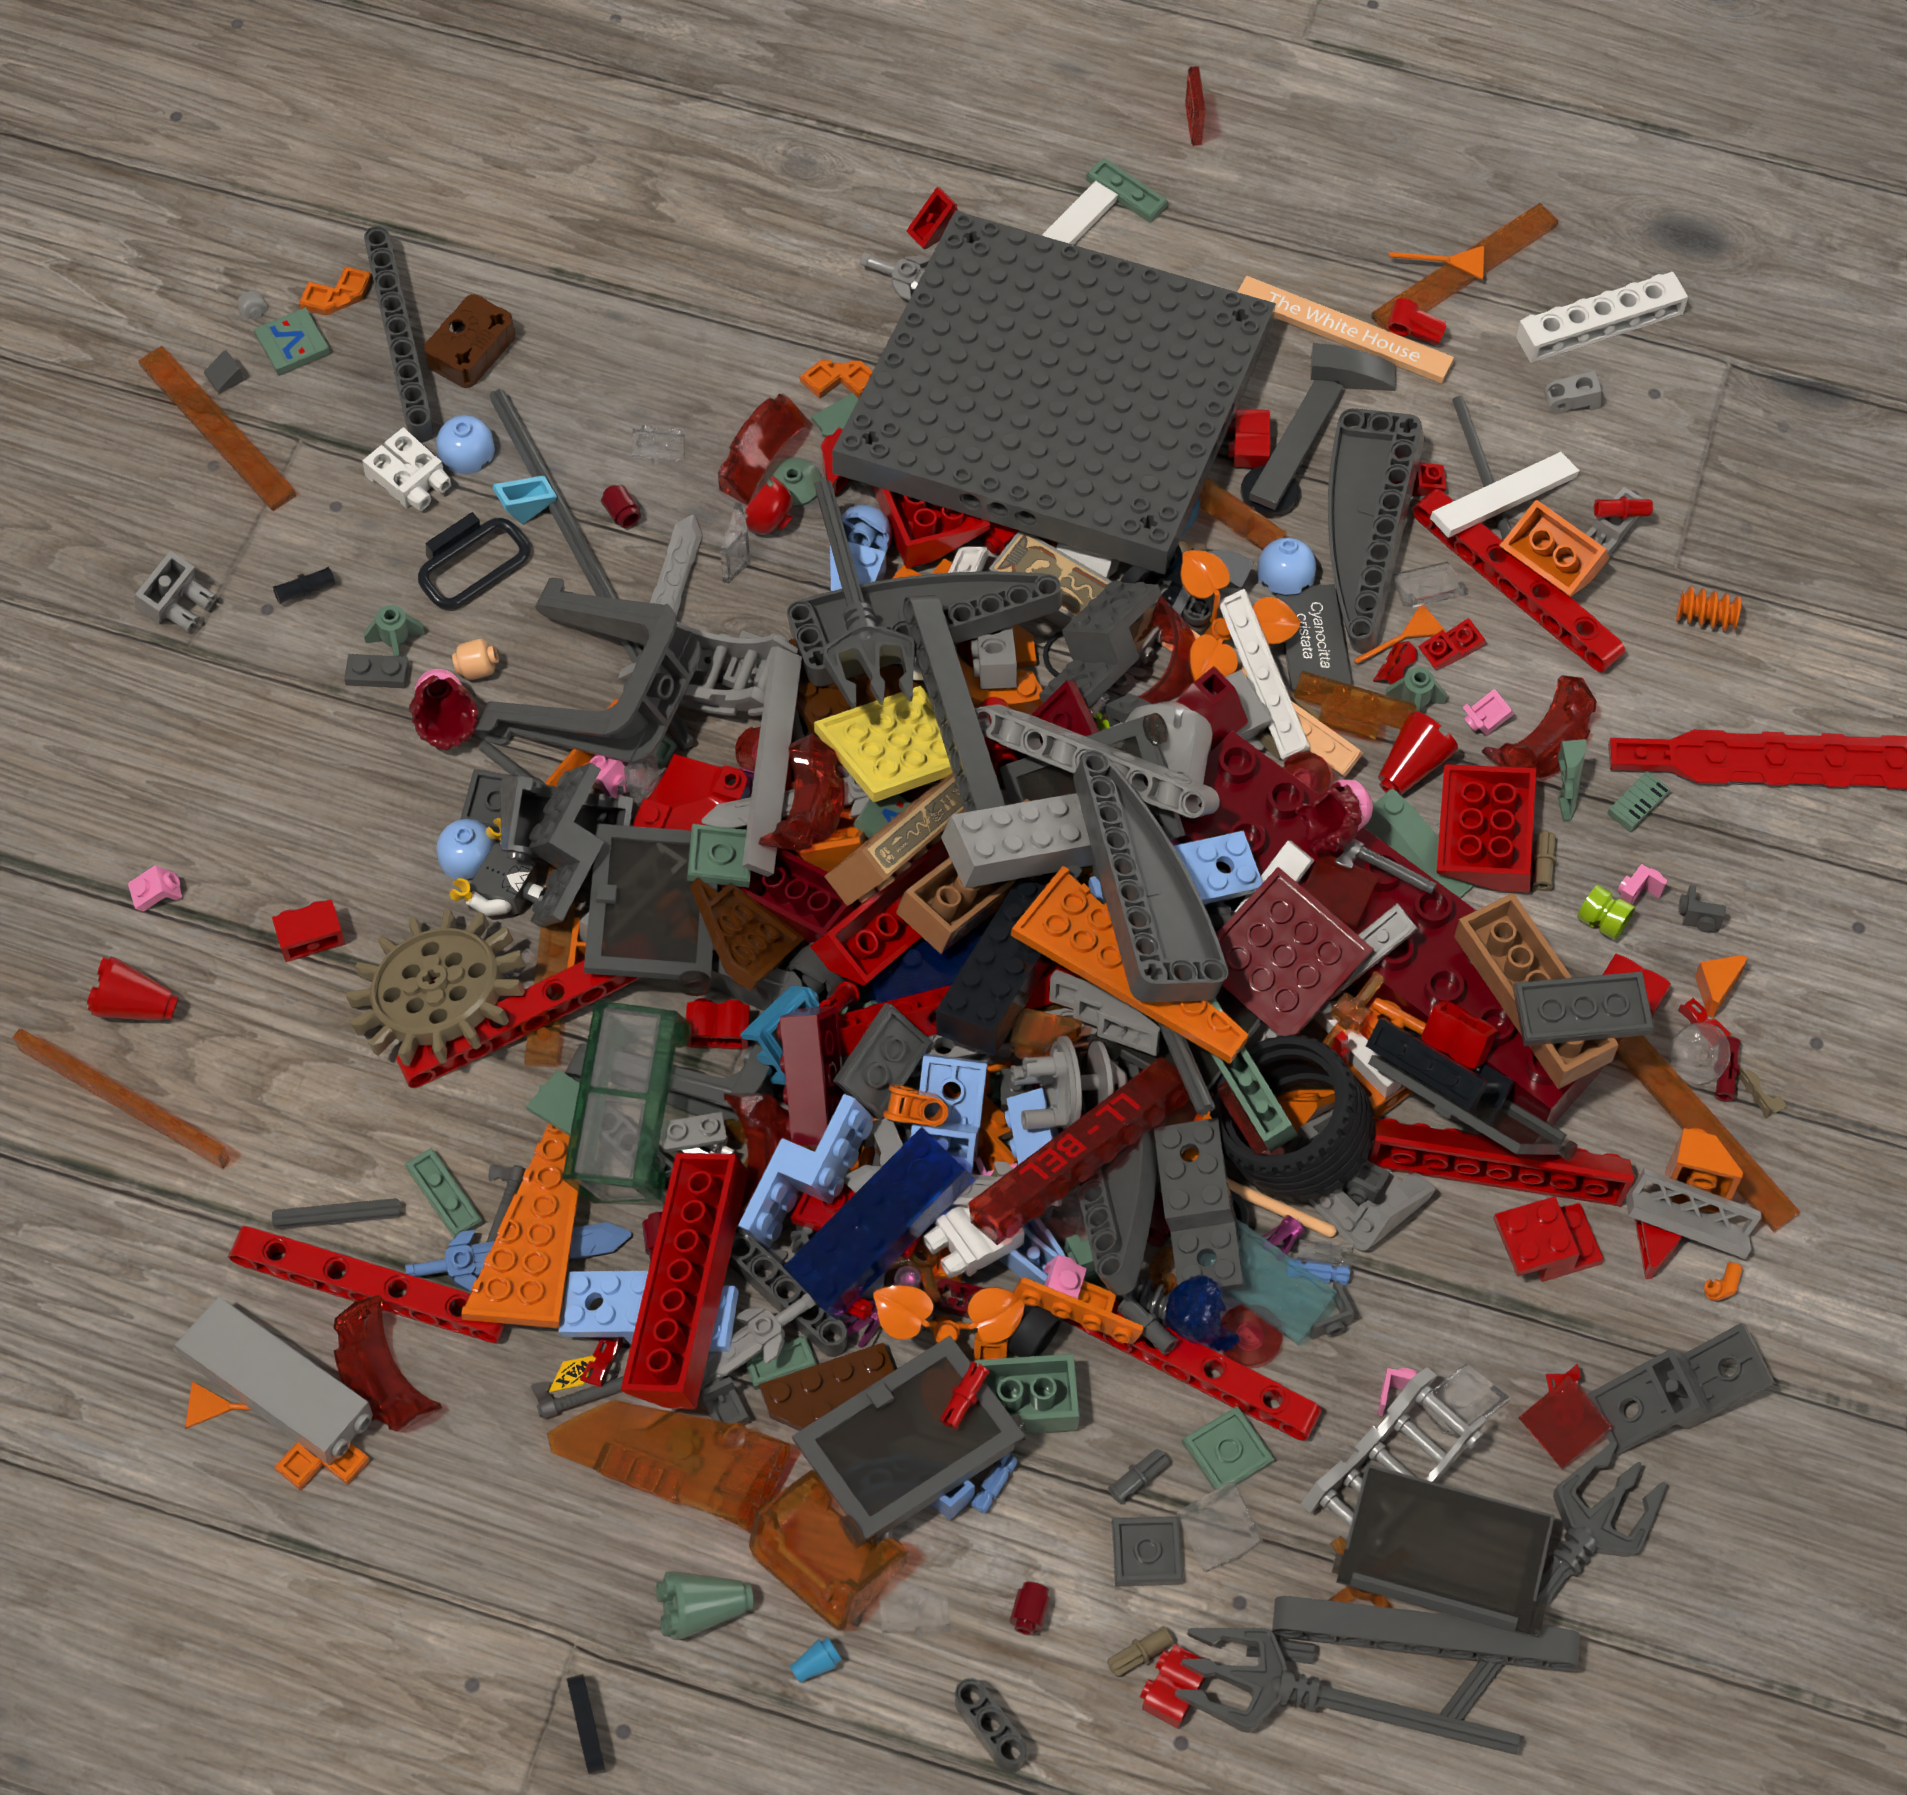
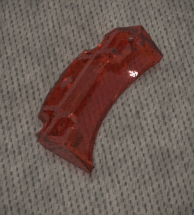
[718,394,812,505]
[1137,596,1196,704]
[1482,675,1597,778]
[758,733,845,851]
[724,1093,792,1224]
[333,1295,443,1432]

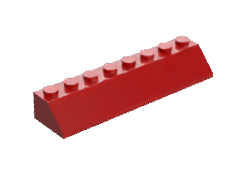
[810,839,950,986]
[1368,1118,1634,1207]
[621,1153,749,1409]

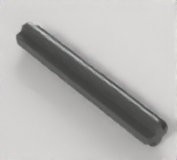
[272,1198,401,1229]

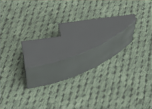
[1311,343,1396,391]

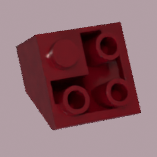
[1176,666,1248,753]

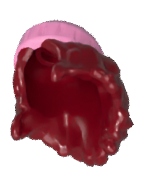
[409,669,479,751]
[1295,780,1373,854]

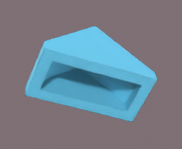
[492,475,557,524]

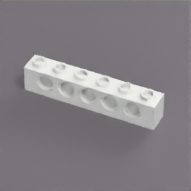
[1516,272,1688,363]

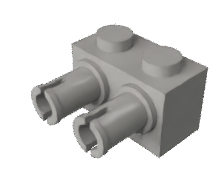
[135,551,216,632]

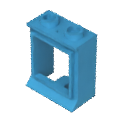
[740,986,819,1085]

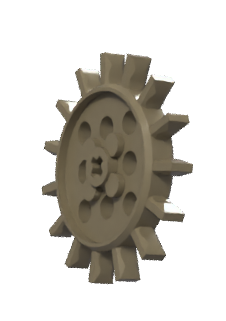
[346,909,526,1066]

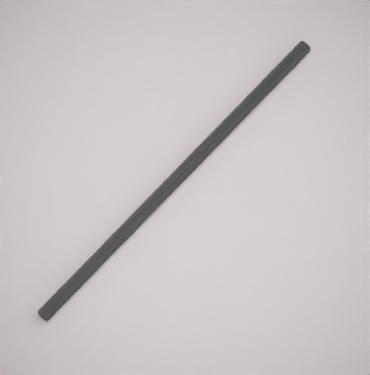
[490,389,694,751]

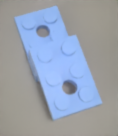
[1087,831,1263,904]
[907,1054,988,1225]
[738,1094,874,1248]
[558,1271,739,1352]

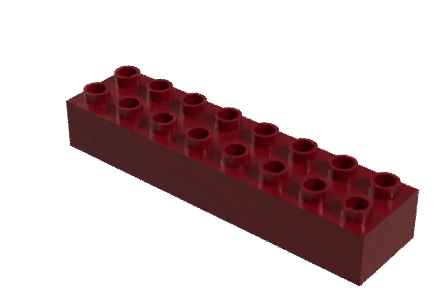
[1153,731,1622,1126]

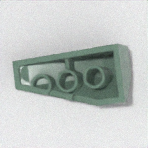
[1364,788,1475,898]

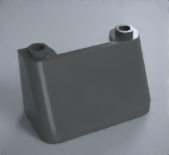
[500,776,633,876]

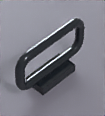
[418,512,531,610]

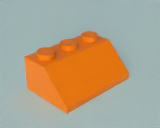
[1499,499,1610,597]
[1664,1128,1743,1214]

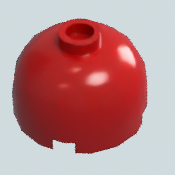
[737,476,793,535]

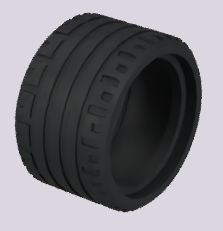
[1210,1035,1376,1202]

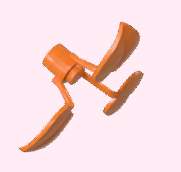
[1180,550,1300,682]
[873,1285,1025,1425]

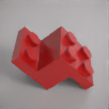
[1493,1196,1604,1282]

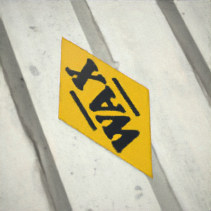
[549,1355,596,1392]

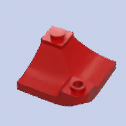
[632,754,750,853]

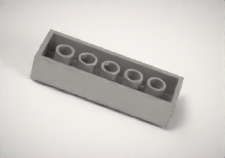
[941,793,1095,888]

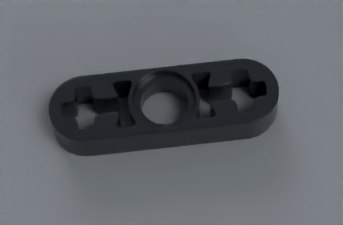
[567,1674,605,1775]

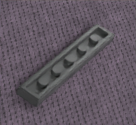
[1249,380,1343,510]

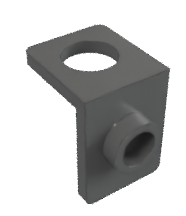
[1310,1281,1354,1340]

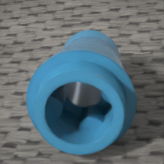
[790,1637,842,1683]

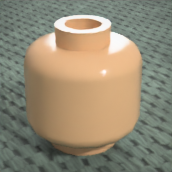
[452,638,499,681]

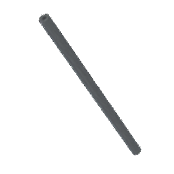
[1452,396,1512,540]

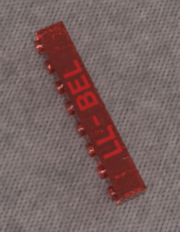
[968,1056,1190,1245]

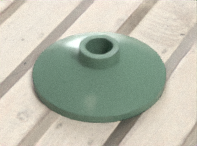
[764,457,821,507]

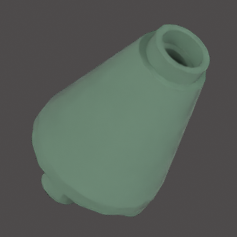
[656,1571,753,1640]

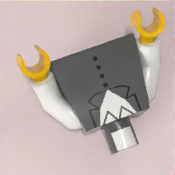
[449,818,547,917]

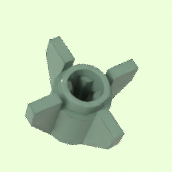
[364,605,425,656]
[1385,667,1447,713]

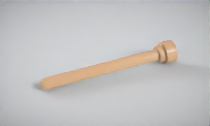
[1227,1178,1336,1237]

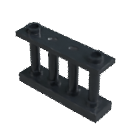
[1366,1018,1515,1110]

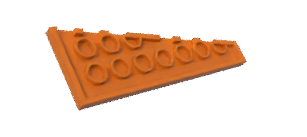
[1011,866,1248,1064]
[462,1115,591,1328]

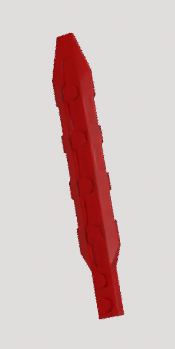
[1608,729,1907,790]

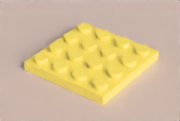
[814,686,952,802]

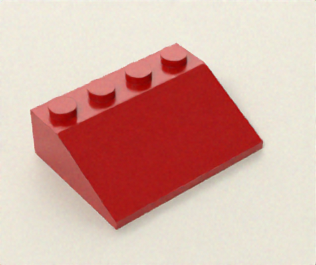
[871,485,991,568]
[1437,764,1536,893]

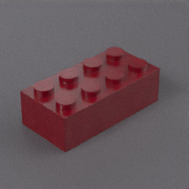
[736,846,861,943]
[777,1006,845,1146]

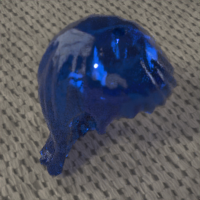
[1165,1274,1240,1352]

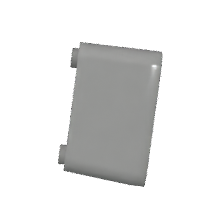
[1283,1108,1436,1251]

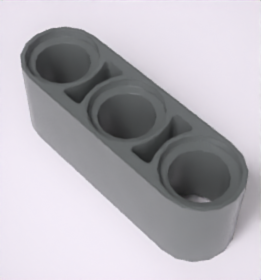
[955,1678,1027,1773]

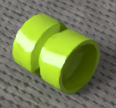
[1577,884,1635,941]

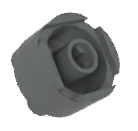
[783,942,849,1004]

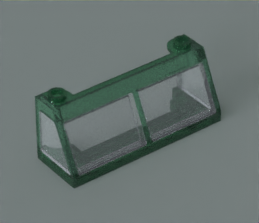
[562,1002,691,1204]

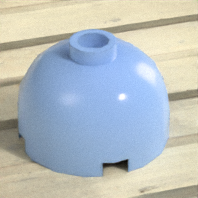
[436,415,495,474]
[841,504,893,553]
[1257,538,1317,595]
[436,819,496,880]

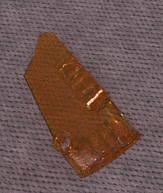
[547,1400,791,1534]

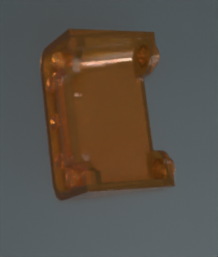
[749,1469,909,1631]

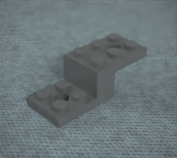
[1039,581,1162,708]
[529,763,604,927]
[1154,1118,1245,1297]
[1586,1323,1775,1455]

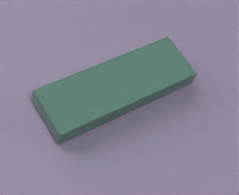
[1086,158,1168,223]
[404,1147,483,1238]

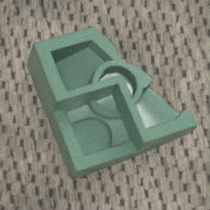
[1557,739,1586,822]

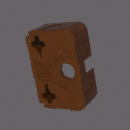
[424,294,516,388]

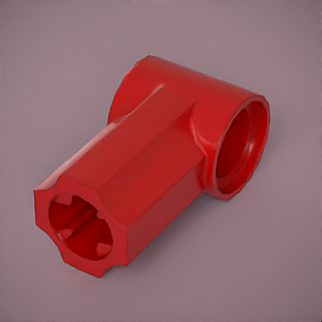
[1386,298,1447,345]

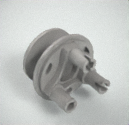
[1010,1036,1127,1133]

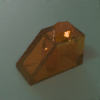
[1010,1008,1082,1060]

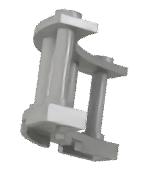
[618,622,798,716]
[1300,1367,1487,1559]

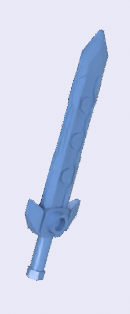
[405,1222,631,1292]

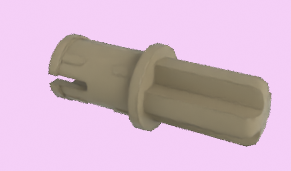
[1532,830,1557,891]
[1107,1626,1174,1676]

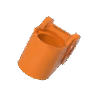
[883,1084,948,1127]

